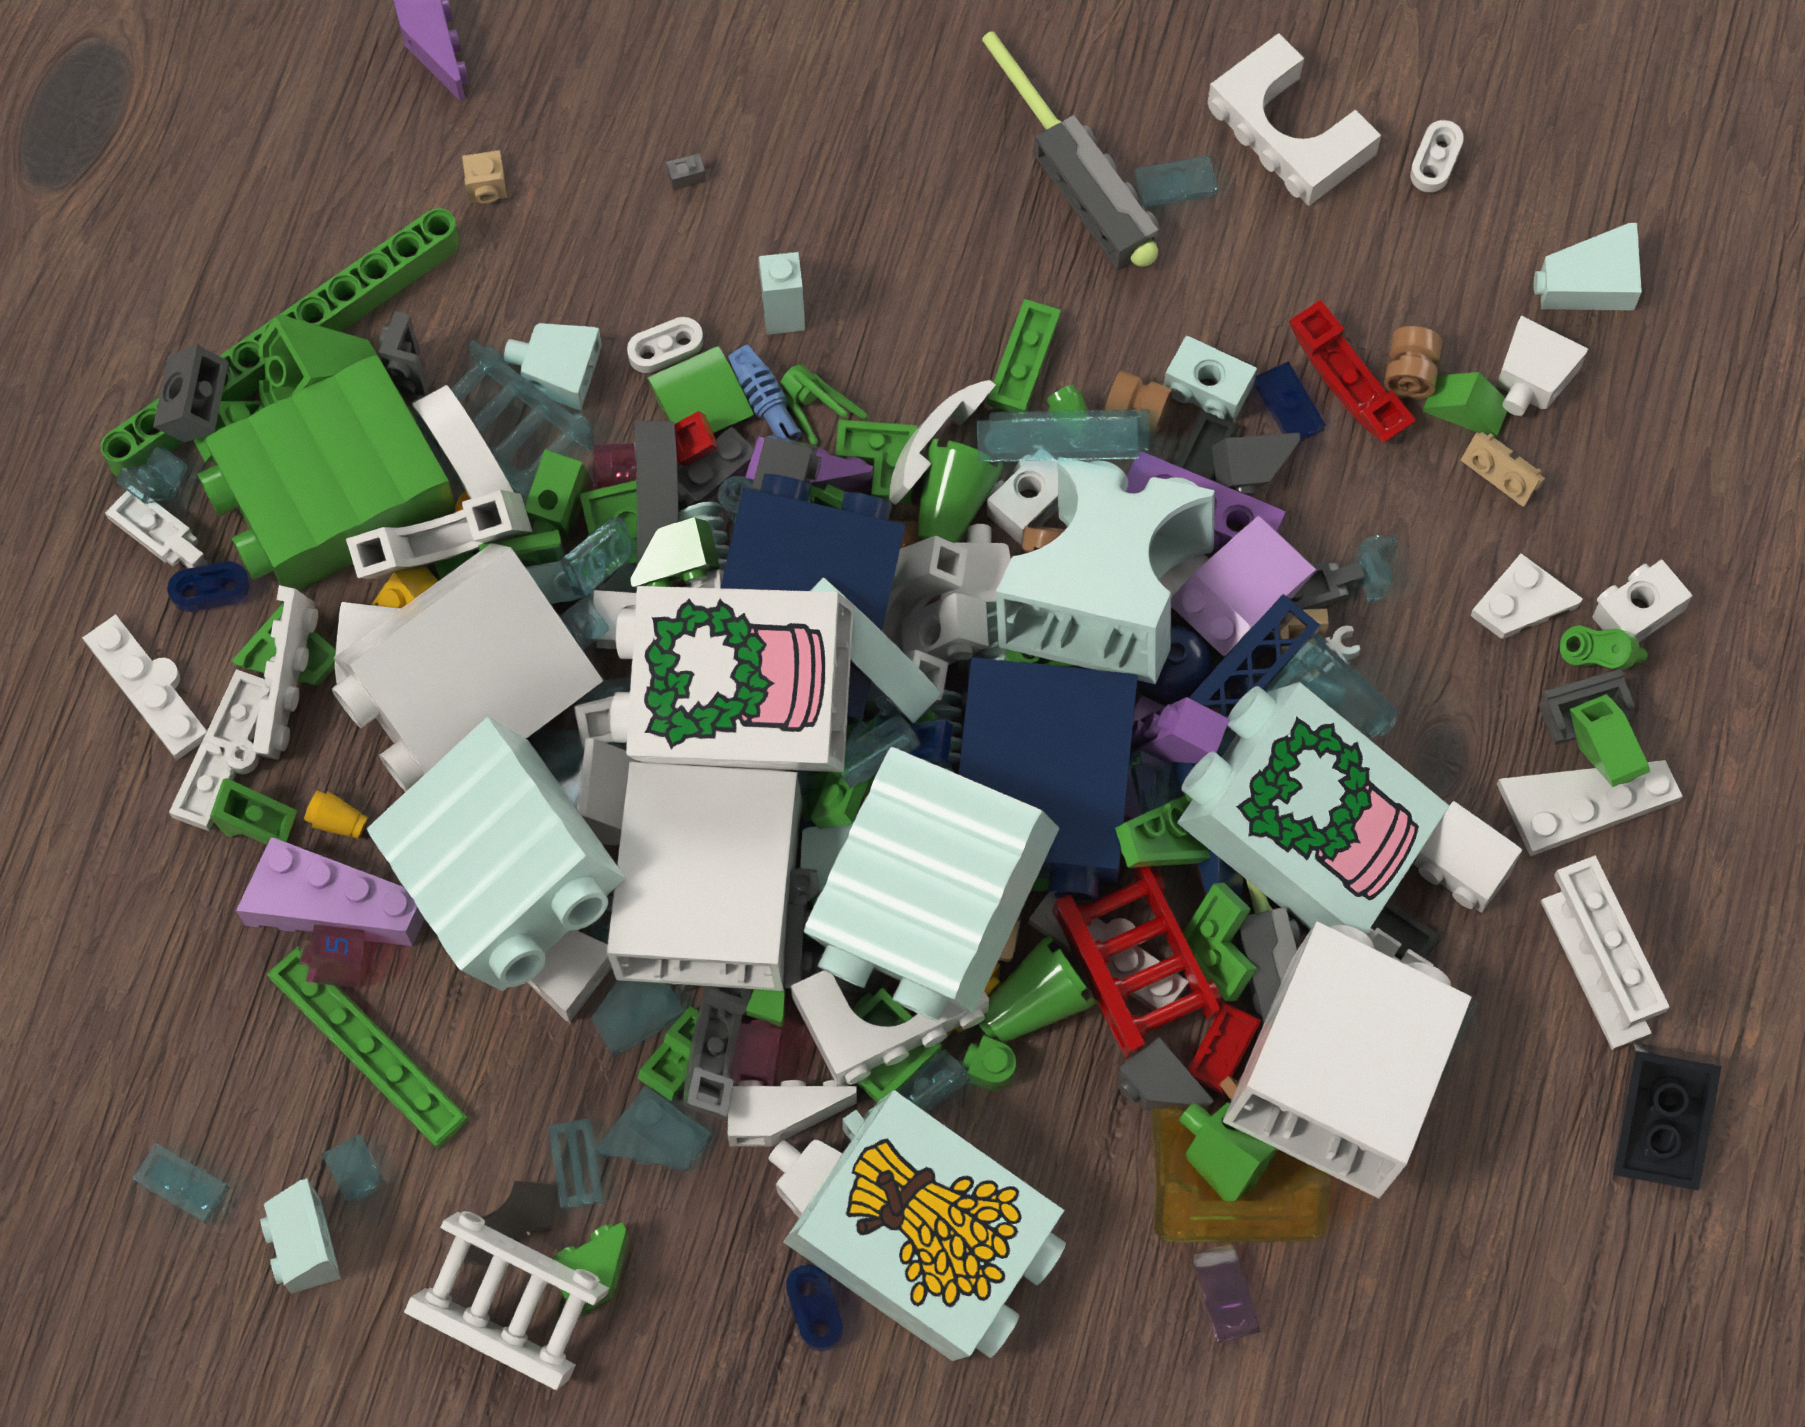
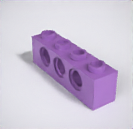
[1126,450,1286,550]

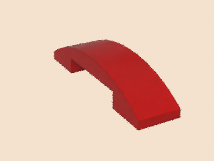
[1289,300,1416,444]

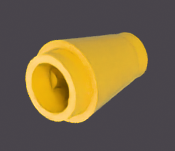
[304,790,369,840]

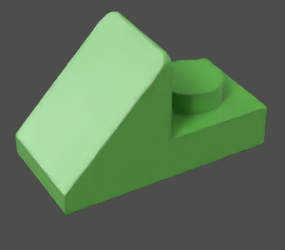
[210,778,297,845]

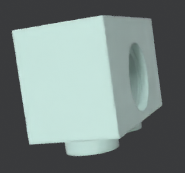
[1164,335,1257,423]

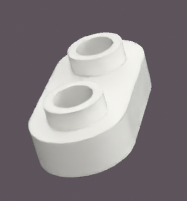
[1410,120,1464,192]
[627,317,703,373]

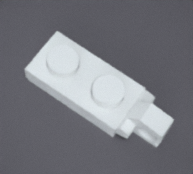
[105,485,208,575]

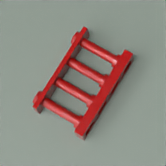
[1052,866,1222,1059]

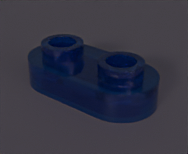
[167,561,250,612]
[786,1264,843,1351]

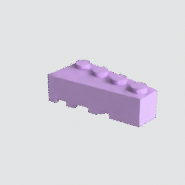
[236,837,425,946]

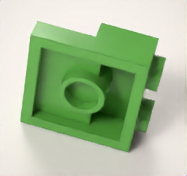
[852,988,942,1103]

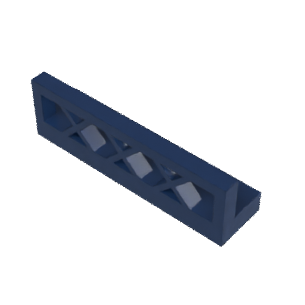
[1189,594,1320,734]

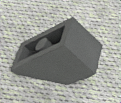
[1211,433,1300,496]
[1118,1037,1214,1115]

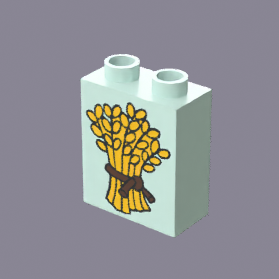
[783,1090,1066,1361]

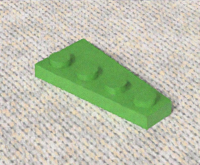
[1115,794,1211,868]

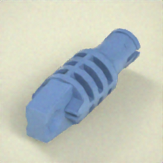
[728,344,802,441]

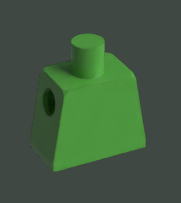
[525,449,593,536]
[1179,1102,1279,1208]

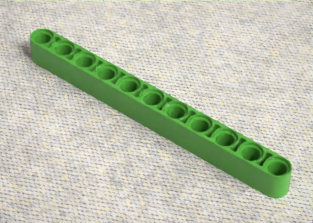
[101,208,460,478]

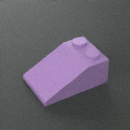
[1171,516,1317,657]

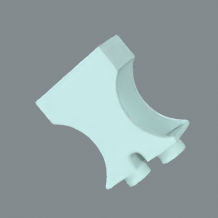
[996,456,1215,684]

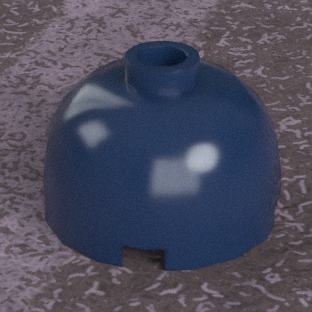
[1137,625,1214,705]

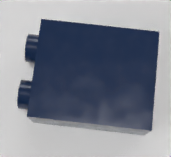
[720,474,906,723]
[959,657,1138,902]

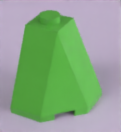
[259,315,377,407]

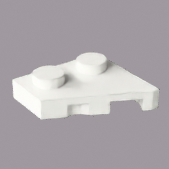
[1470,554,1583,640]

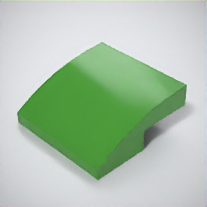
[647,346,754,434]

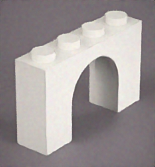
[1207,33,1381,206]
[346,490,532,580]
[864,536,968,718]
[791,970,989,1085]

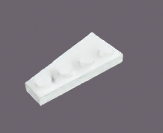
[252,585,318,760]

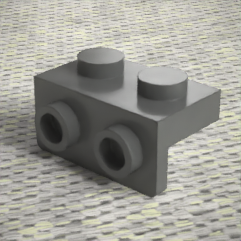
[379,311,428,397]

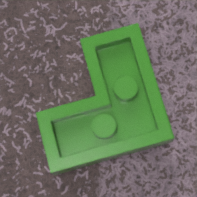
[835,420,917,504]
[1183,883,1257,1002]

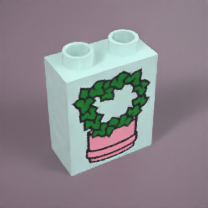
[1177,682,1449,934]

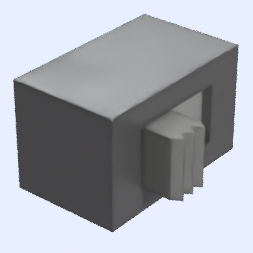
[666,153,706,190]

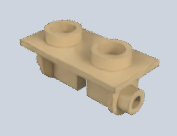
[1461,432,1546,507]

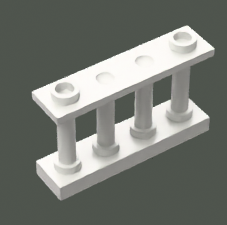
[1541,856,1669,1050]
[404,1211,609,1390]

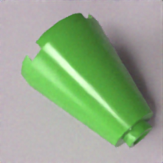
[917,439,1004,543]
[979,934,1098,1043]

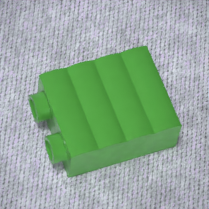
[197,355,456,591]

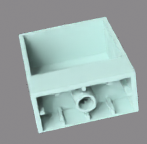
[367,716,626,991]
[804,746,1059,1022]

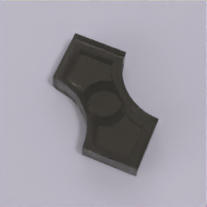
[463,1181,558,1266]

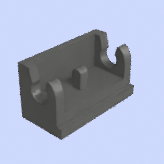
[1539,669,1634,745]

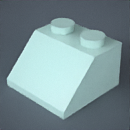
[260,1179,341,1294]

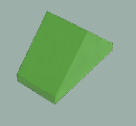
[1422,372,1508,439]

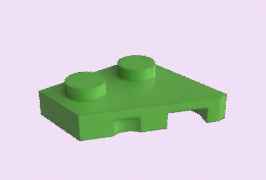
[232,603,336,687]

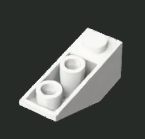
[728,1080,857,1146]

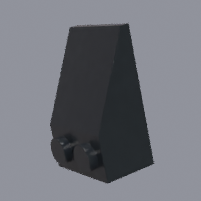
[1613,1042,1722,1191]

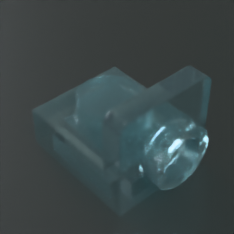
[116,445,188,504]
[1353,535,1399,603]
[558,598,609,650]
[322,1134,385,1201]

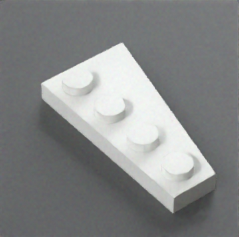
[1497,760,1683,857]

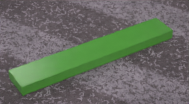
[267,946,469,1149]

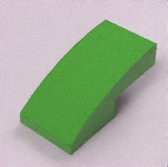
[637,1006,699,1102]

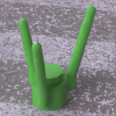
[780,364,868,446]

